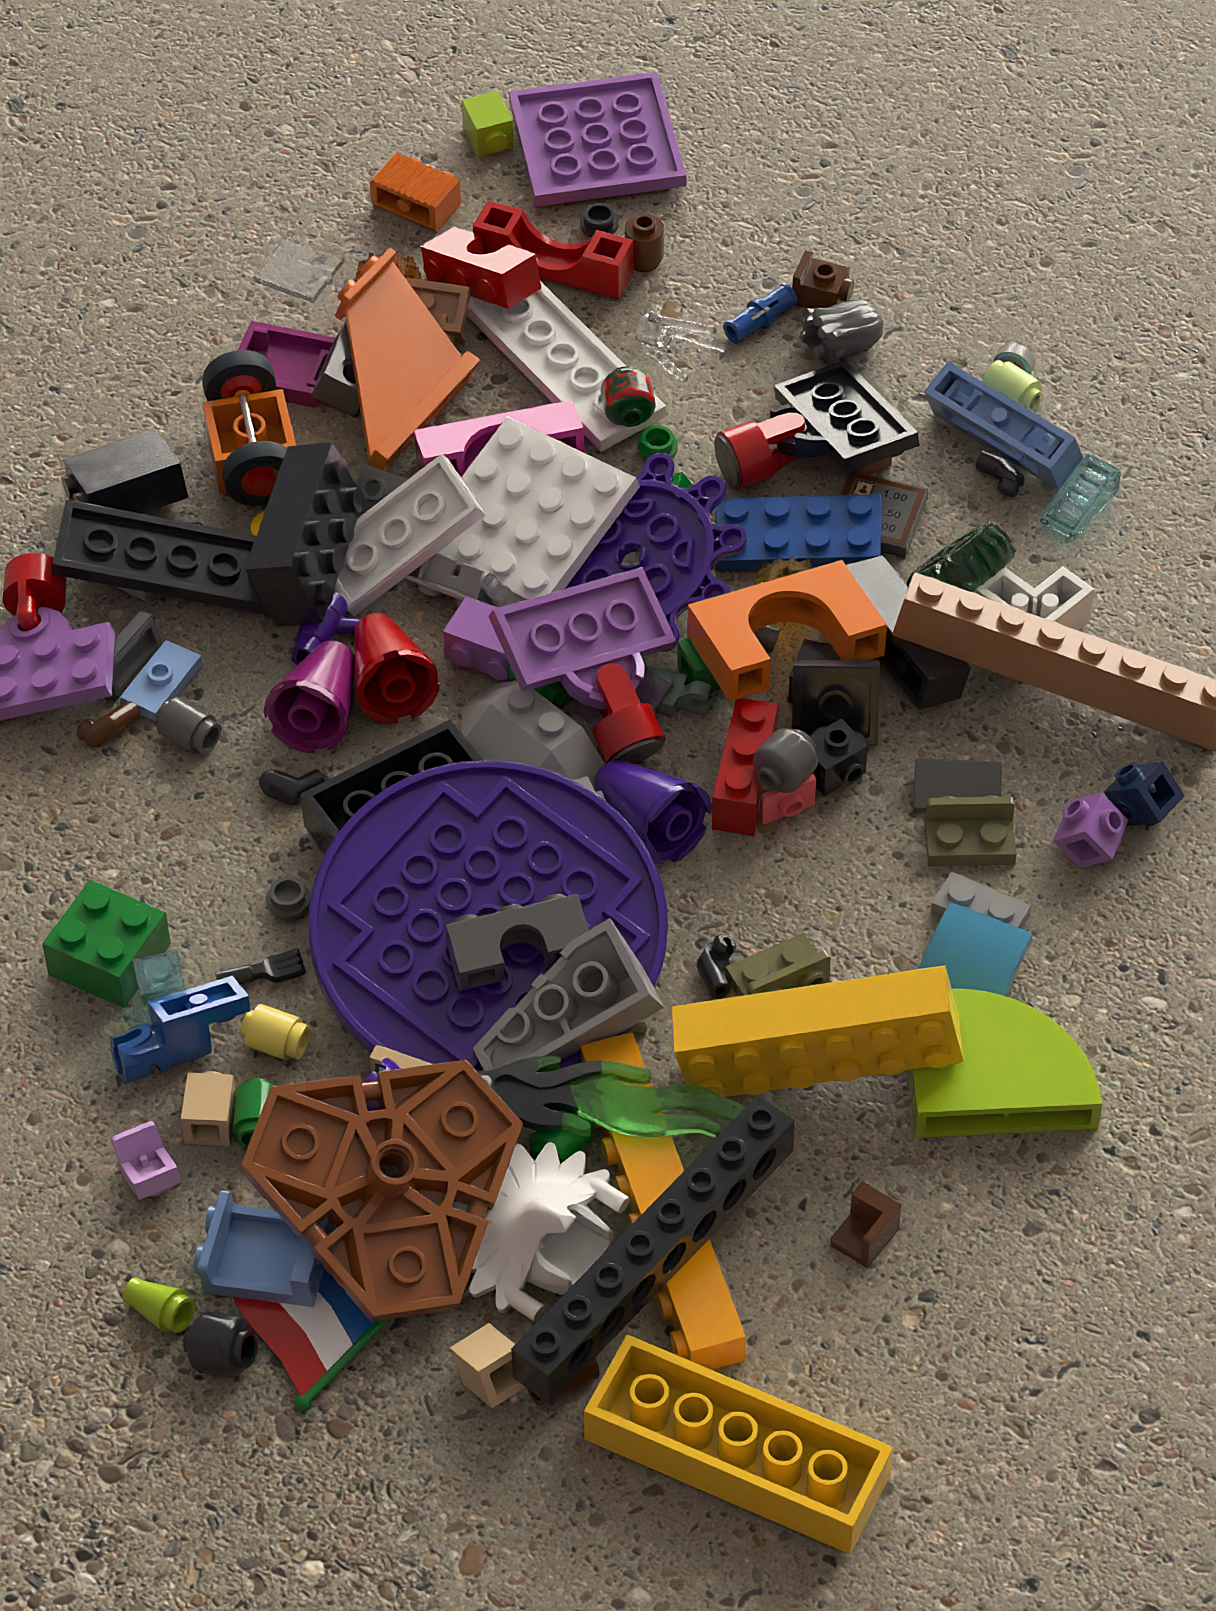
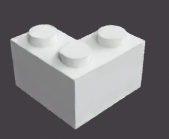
[974,566,1094,631]

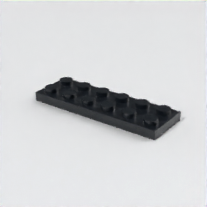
[51,500,272,616]

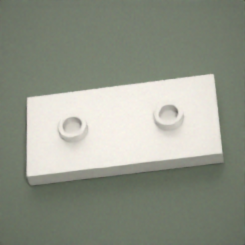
[334,453,486,616]

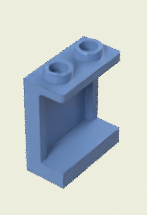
[193,1190,336,1307]

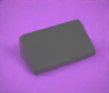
[913,758,1002,812]

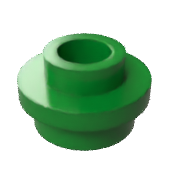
[637,425,678,460]

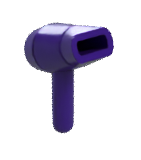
[291,591,362,665]

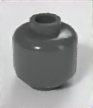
[753,728,818,793]

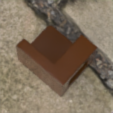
[831,1181,901,1268]

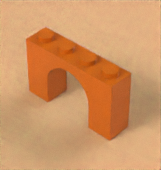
[687,560,887,702]

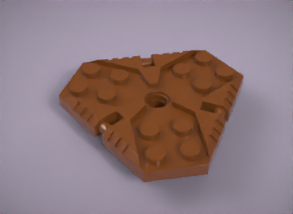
[239,1060,523,1322]

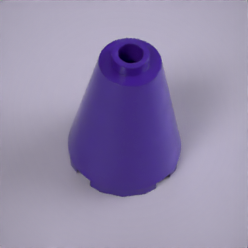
[594,759,712,864]

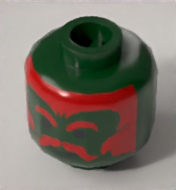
[600,366,656,427]

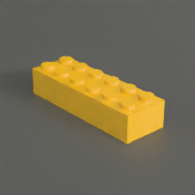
[672,965,964,1102]
[584,1334,893,1555]

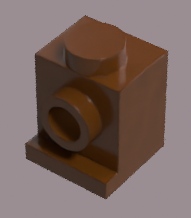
[792,250,854,309]

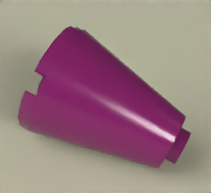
[263,641,355,753]

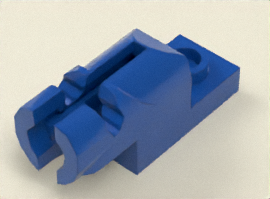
[110,976,251,1084]

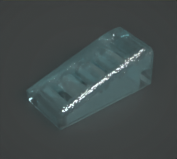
[1039,454,1121,540]

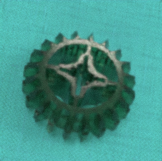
[906,522,1016,592]

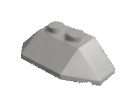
[461,680,605,791]

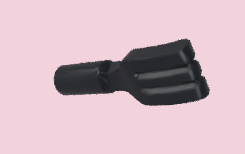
[215,948,306,985]

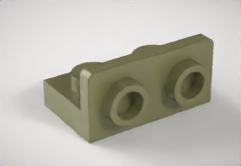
[924,795,1017,866]
[725,933,831,996]

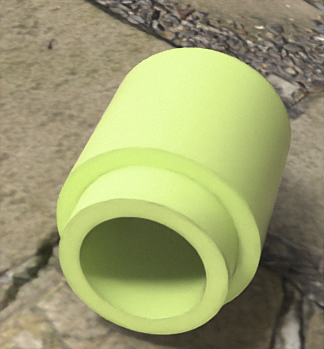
[982,360,1043,412]

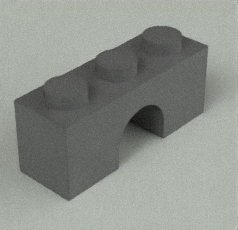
[446,894,589,991]

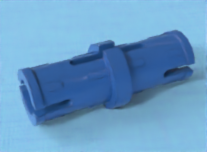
[723,283,798,344]

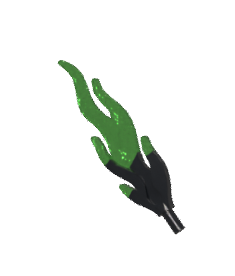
[478,1055,788,1138]

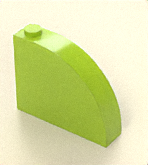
[907,989,1102,1138]

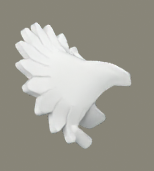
[451,1142,630,1322]

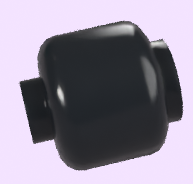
[183,1312,258,1378]

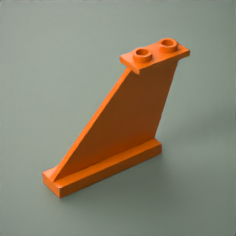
[335,247,480,471]

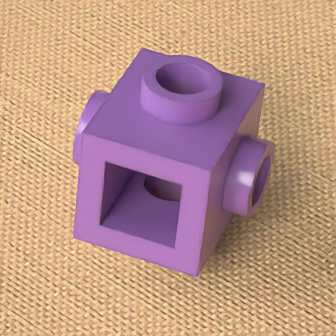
[1053,792,1128,869]

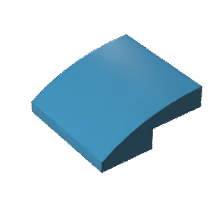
[918,902,1032,997]

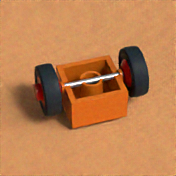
[202,350,296,506]

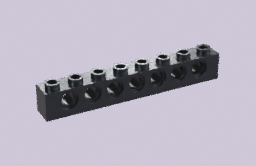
[511,1096,795,1405]

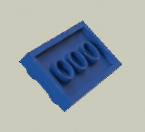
[715,494,882,571]

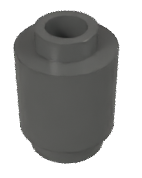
[156,697,222,754]

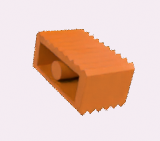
[370,152,461,231]

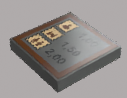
[840,471,928,557]

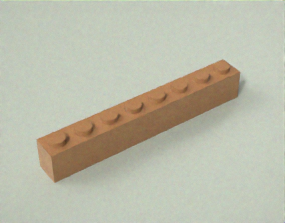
[892,572,1216,751]

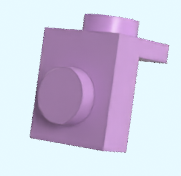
[111,1121,182,1200]

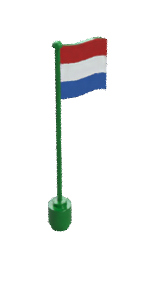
[233,1104,596,1411]

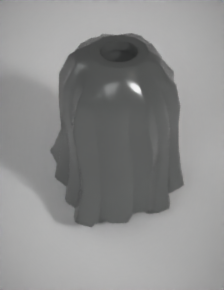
[799,299,883,365]

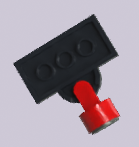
[714,360,920,490]

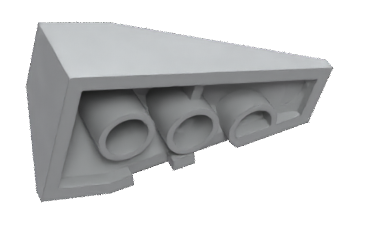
[473,918,664,1071]

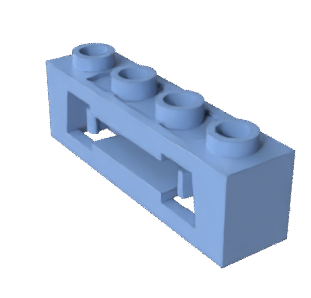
[924,361,1084,491]

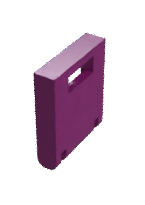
[238,321,335,407]

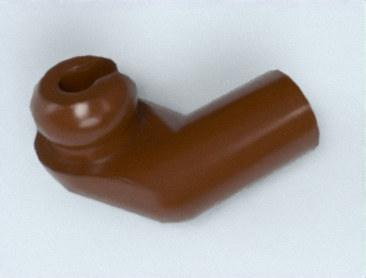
[77,701,140,747]

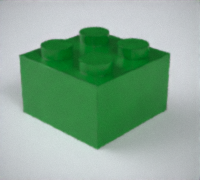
[42,880,171,1008]

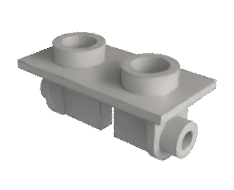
[406,553,497,606]

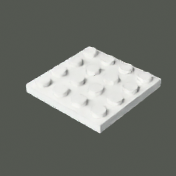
[437,416,640,602]

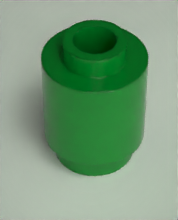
[233,1078,275,1148]

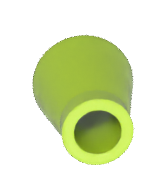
[122,1277,195,1333]

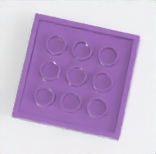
[509,72,687,207]

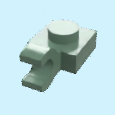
[636,665,712,717]

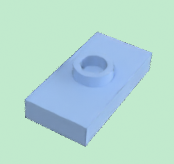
[120,640,203,722]

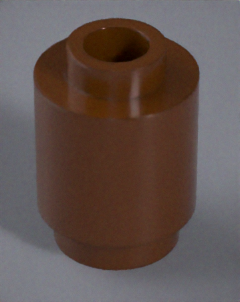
[625,214,664,272]

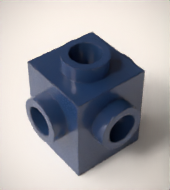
[1104,761,1185,826]

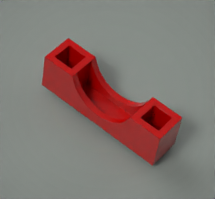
[472,200,633,300]

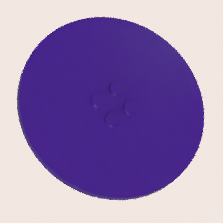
[308,760,668,1072]

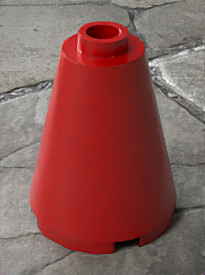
[354,613,440,724]

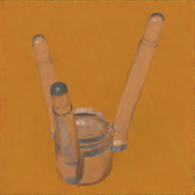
[635,311,728,382]

